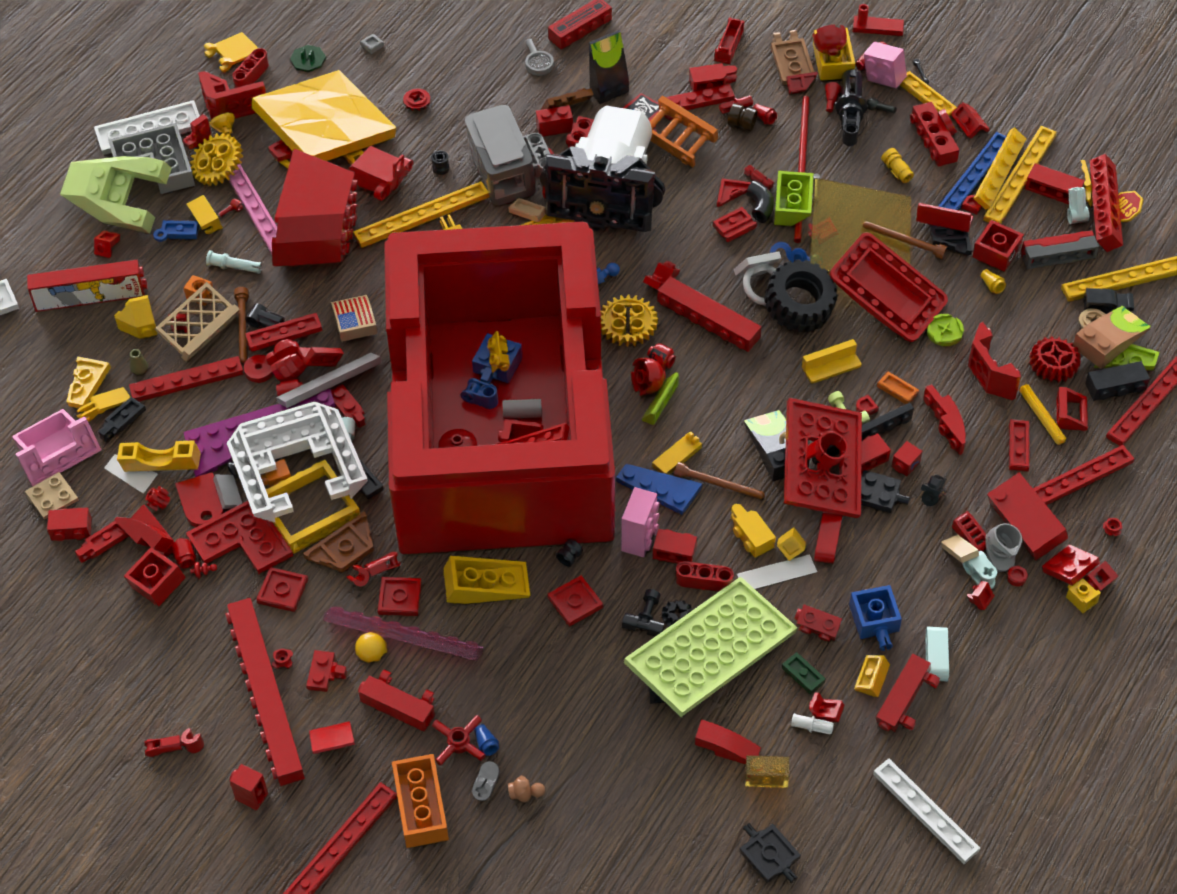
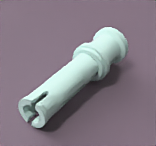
[206,250,262,274]

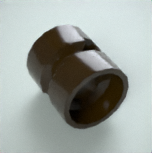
[728,103,758,131]

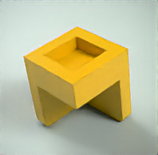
[777,528,806,561]

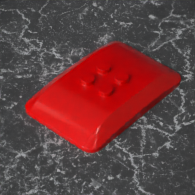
[830,232,948,342]

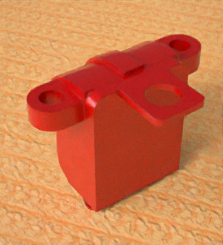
[349,146,413,201]

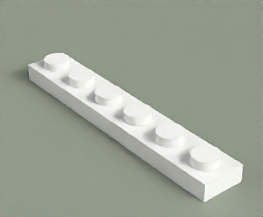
[873,759,980,864]

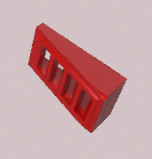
[952,511,986,552]

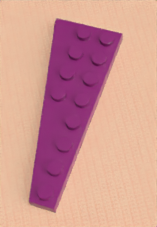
[183,389,336,477]

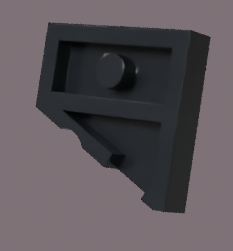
[930,226,972,255]

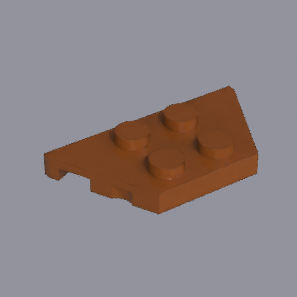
[303,512,374,573]

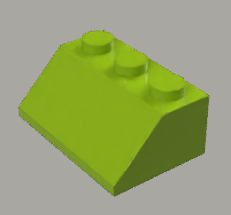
[774,171,814,226]

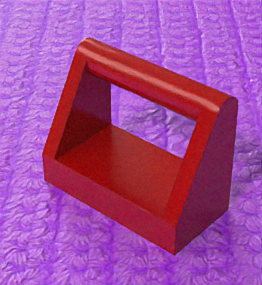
[1056,387,1088,431]

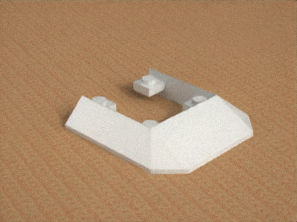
[227,402,368,523]

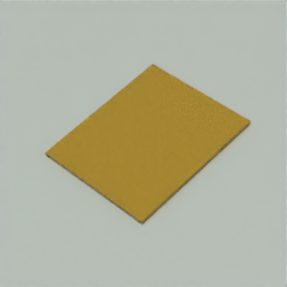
[810,178,911,273]

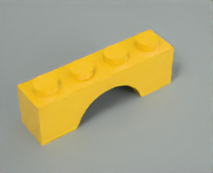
[117,441,201,472]

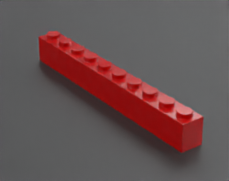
[225,598,305,786]

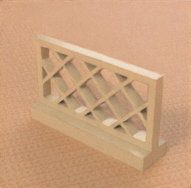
[155,282,240,362]

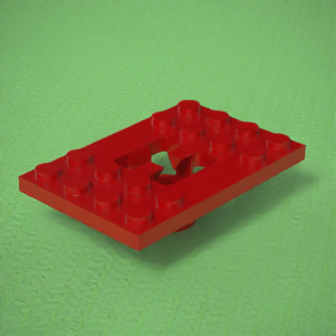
[784,398,862,518]

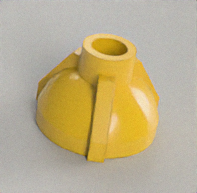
[210,112,235,135]

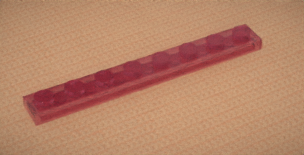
[323,606,484,661]

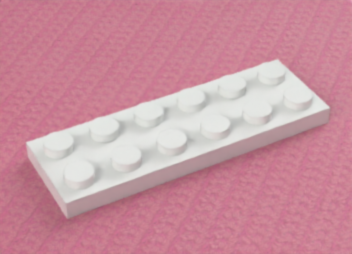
[94,100,200,155]

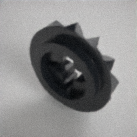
[662,599,693,627]

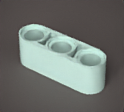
[925,627,949,682]

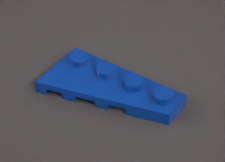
[616,464,702,515]

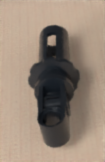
[835,70,868,146]

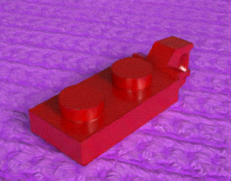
[331,384,366,428]
[75,521,129,563]

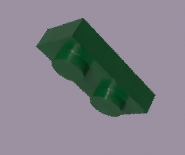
[782,652,826,695]

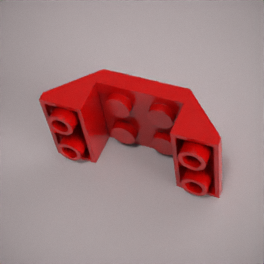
[968,322,1021,400]

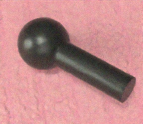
[866,98,897,114]

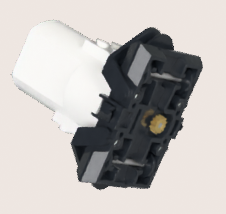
[540,106,666,232]

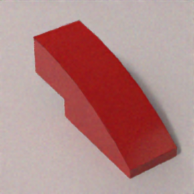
[114,517,174,553]
[695,720,761,767]

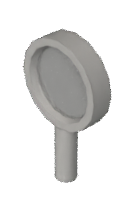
[525,39,554,76]

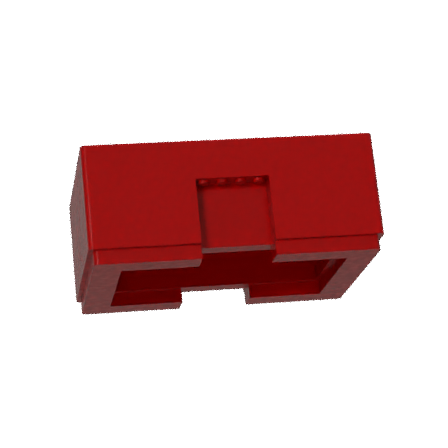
[385,222,615,554]

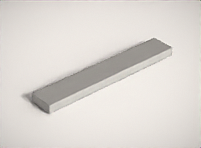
[276,353,382,408]

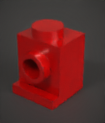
[1084,561,1118,591]

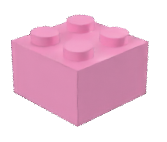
[864,42,907,88]

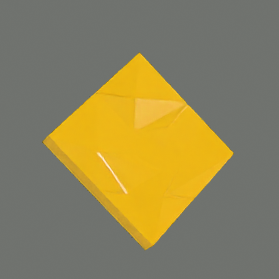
[252,70,396,161]

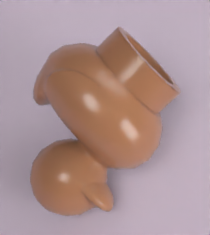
[508,775,545,802]

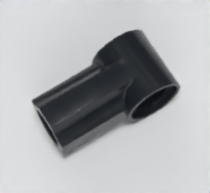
[245,303,285,328]

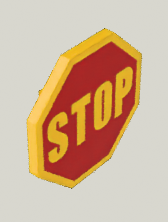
[1118,191,1144,222]

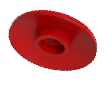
[438,429,477,448]

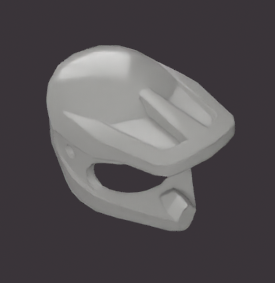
[986,523,1022,572]

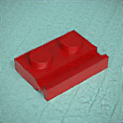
[713,207,757,243]

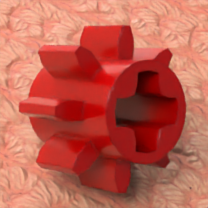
[145,486,170,511]

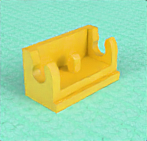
[187,195,223,234]

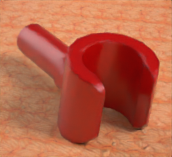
[218,199,244,217]

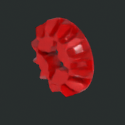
[403,89,430,111]

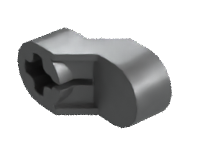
[472,761,500,801]

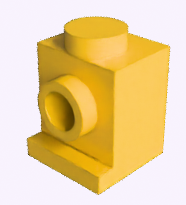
[1066,579,1101,613]

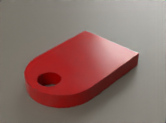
[175,472,224,527]

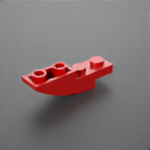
[923,384,966,455]

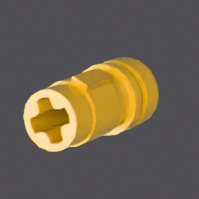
[881,148,914,183]

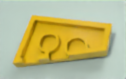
[66,356,111,408]

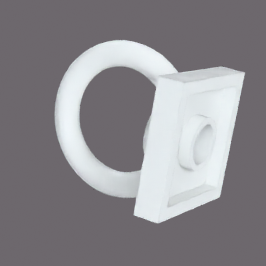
[734,252,781,305]

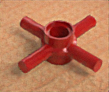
[432,715,486,766]

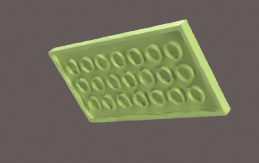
[624,577,797,717]

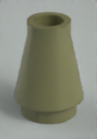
[130,349,148,375]

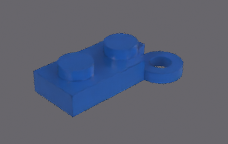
[153,220,199,242]

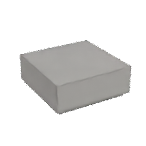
[360,34,384,54]

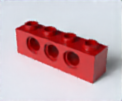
[910,102,959,167]

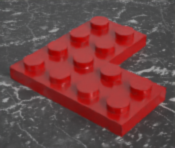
[186,501,294,574]

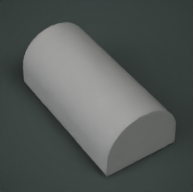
[503,399,542,419]

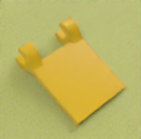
[204,32,258,73]

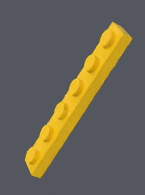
[973,127,1026,210]

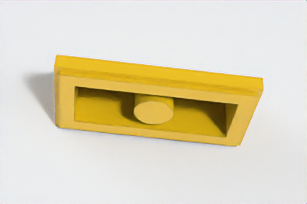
[854,655,890,697]

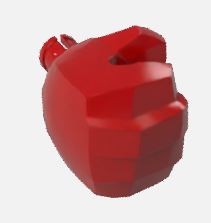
[266,339,307,382]

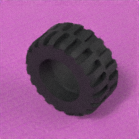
[764,260,838,332]

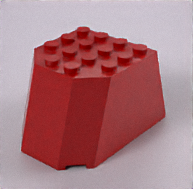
[271,149,357,266]

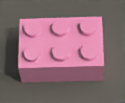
[621,487,660,557]

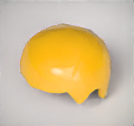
[355,632,388,663]

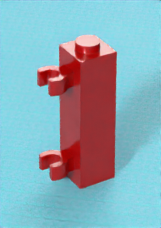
[876,653,940,732]
[358,670,435,732]

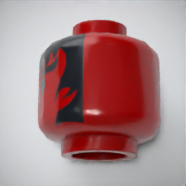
[647,343,676,370]

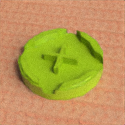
[926,314,964,346]

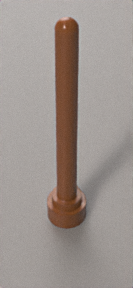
[863,221,947,260]
[234,287,249,363]
[674,462,765,499]

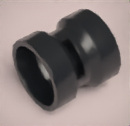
[431,150,450,175]
[556,539,583,567]

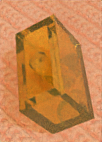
[745,755,789,788]

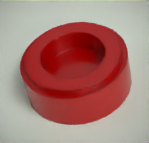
[1007,566,1028,586]

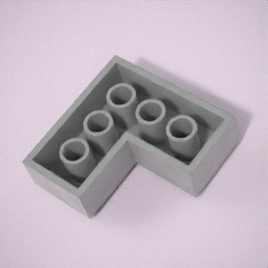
[108,123,195,194]

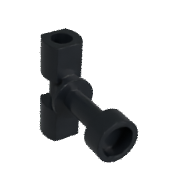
[622,589,664,637]

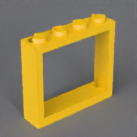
[265,460,360,554]

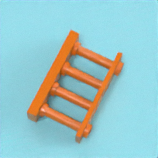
[650,95,718,167]

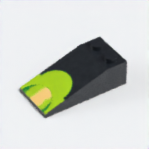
[589,30,629,104]
[744,410,810,482]

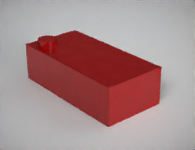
[987,472,1068,561]

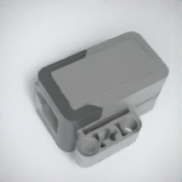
[465,105,550,205]

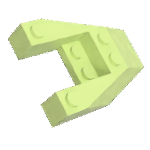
[60,156,172,234]

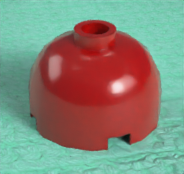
[812,24,847,56]
[631,358,666,396]

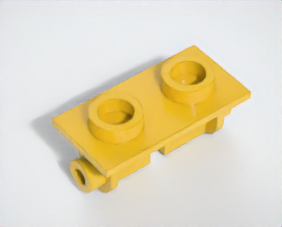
[487,331,510,373]

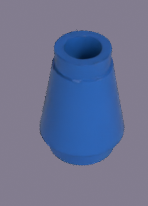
[474,724,499,756]

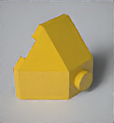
[114,295,158,339]

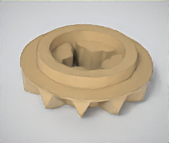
[1078,309,1106,329]

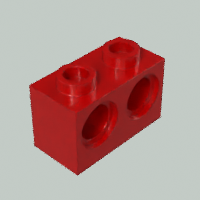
[566,116,594,148]

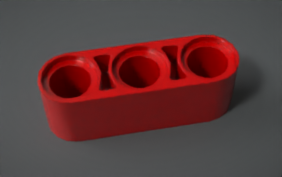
[232,48,269,88]
[814,512,843,564]
[676,561,734,592]

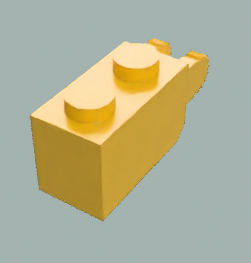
[731,503,776,558]

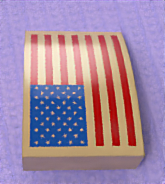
[331,295,377,342]

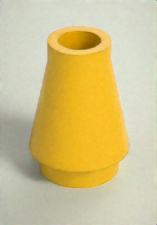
[980,269,1006,294]

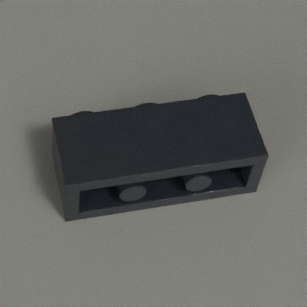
[1085,361,1150,401]

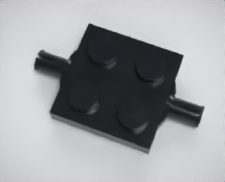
[861,470,910,513]
[739,823,801,883]

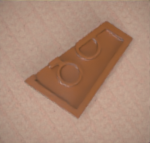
[541,88,594,109]

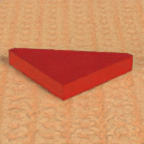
[717,178,751,207]

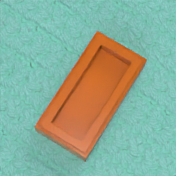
[877,371,919,404]

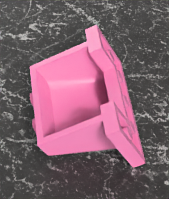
[12,409,101,486]

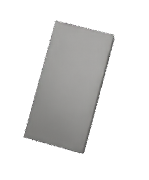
[213,474,242,509]

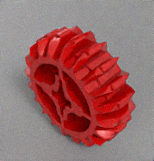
[1029,336,1081,383]

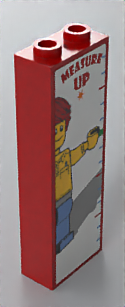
[27,260,148,312]

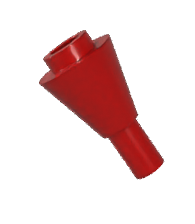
[825,82,842,113]

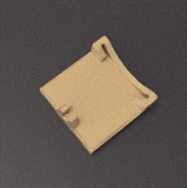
[25,472,79,520]

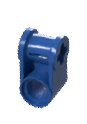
[460,378,499,409]

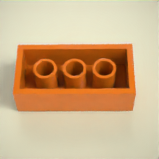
[392,754,449,848]

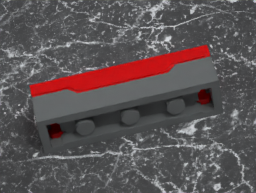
[1020,230,1099,269]

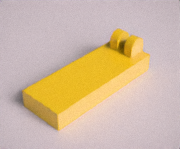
[652,432,702,475]

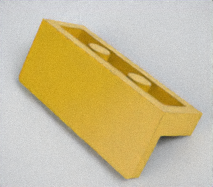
[802,339,862,384]

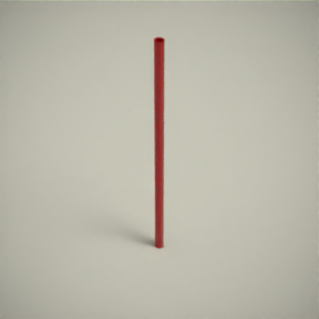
[794,96,809,243]

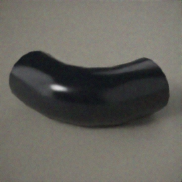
[747,180,774,223]

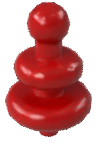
[190,562,217,578]

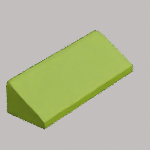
[642,373,679,425]

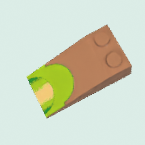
[1073,306,1151,369]

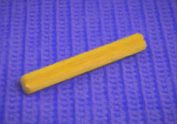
[1019,384,1066,445]

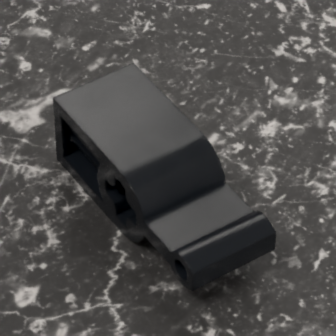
[1083,288,1134,314]

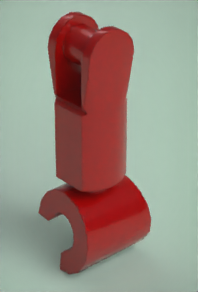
[347,552,401,587]
[144,728,204,757]

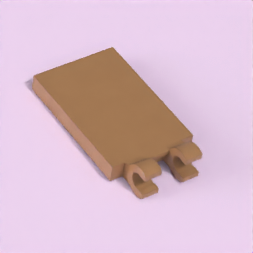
[771,30,816,85]

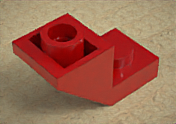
[643,261,680,290]

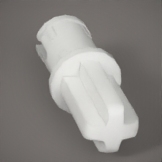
[791,713,834,735]

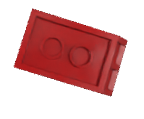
[198,71,266,120]

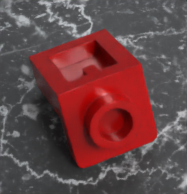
[94,230,120,258]

